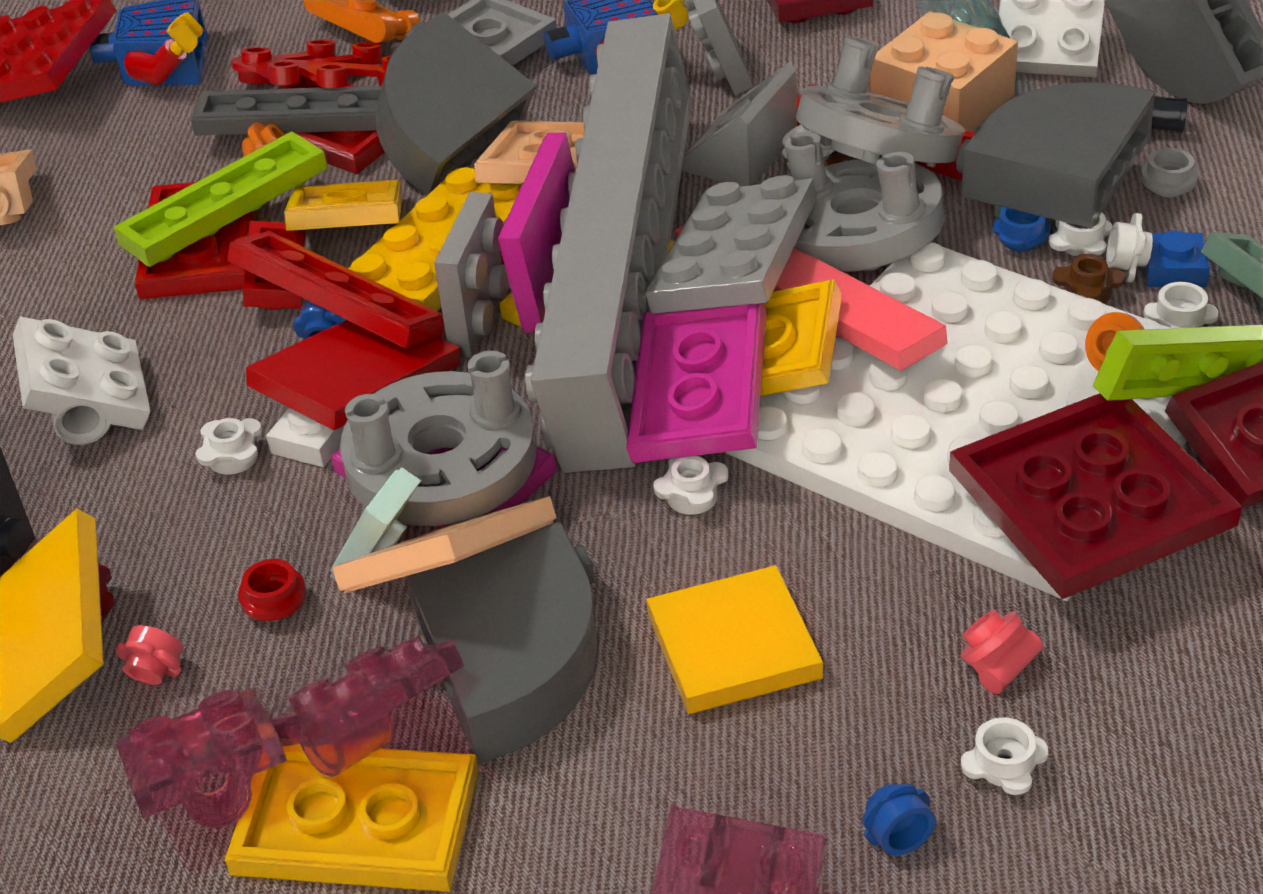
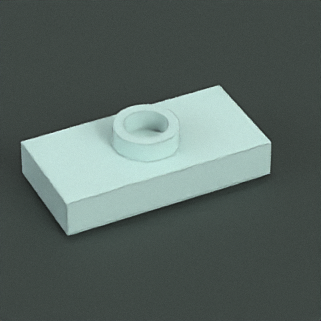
[330,467,421,581]

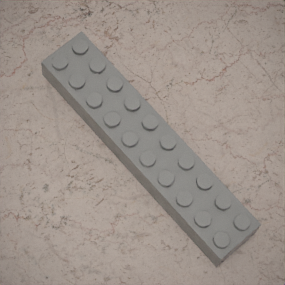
[525,13,692,473]

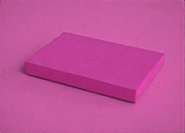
[498,133,575,333]
[626,303,767,463]

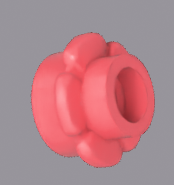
[115,625,183,685]

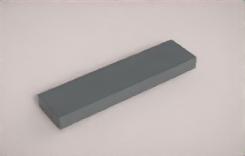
[191,86,382,136]

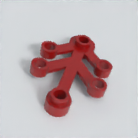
[232,39,391,88]

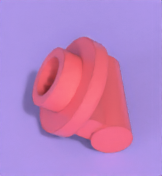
[960,609,1043,694]

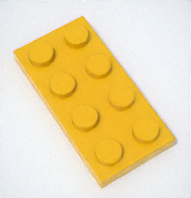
[348,167,522,311]

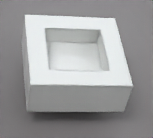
[266,408,344,468]

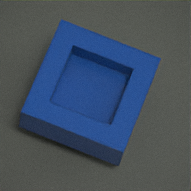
[1144,230,1210,287]

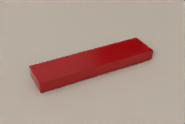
[227,231,444,349]

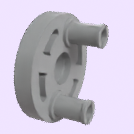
[796,36,965,167]
[784,132,945,272]
[340,351,536,526]

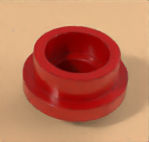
[238,559,306,621]

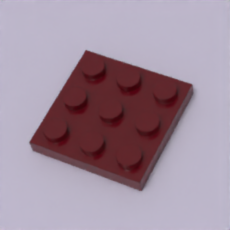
[949,393,1242,600]

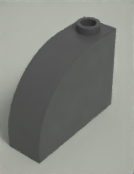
[1105,0,1263,104]
[375,11,537,196]
[956,82,1155,229]
[406,523,598,764]

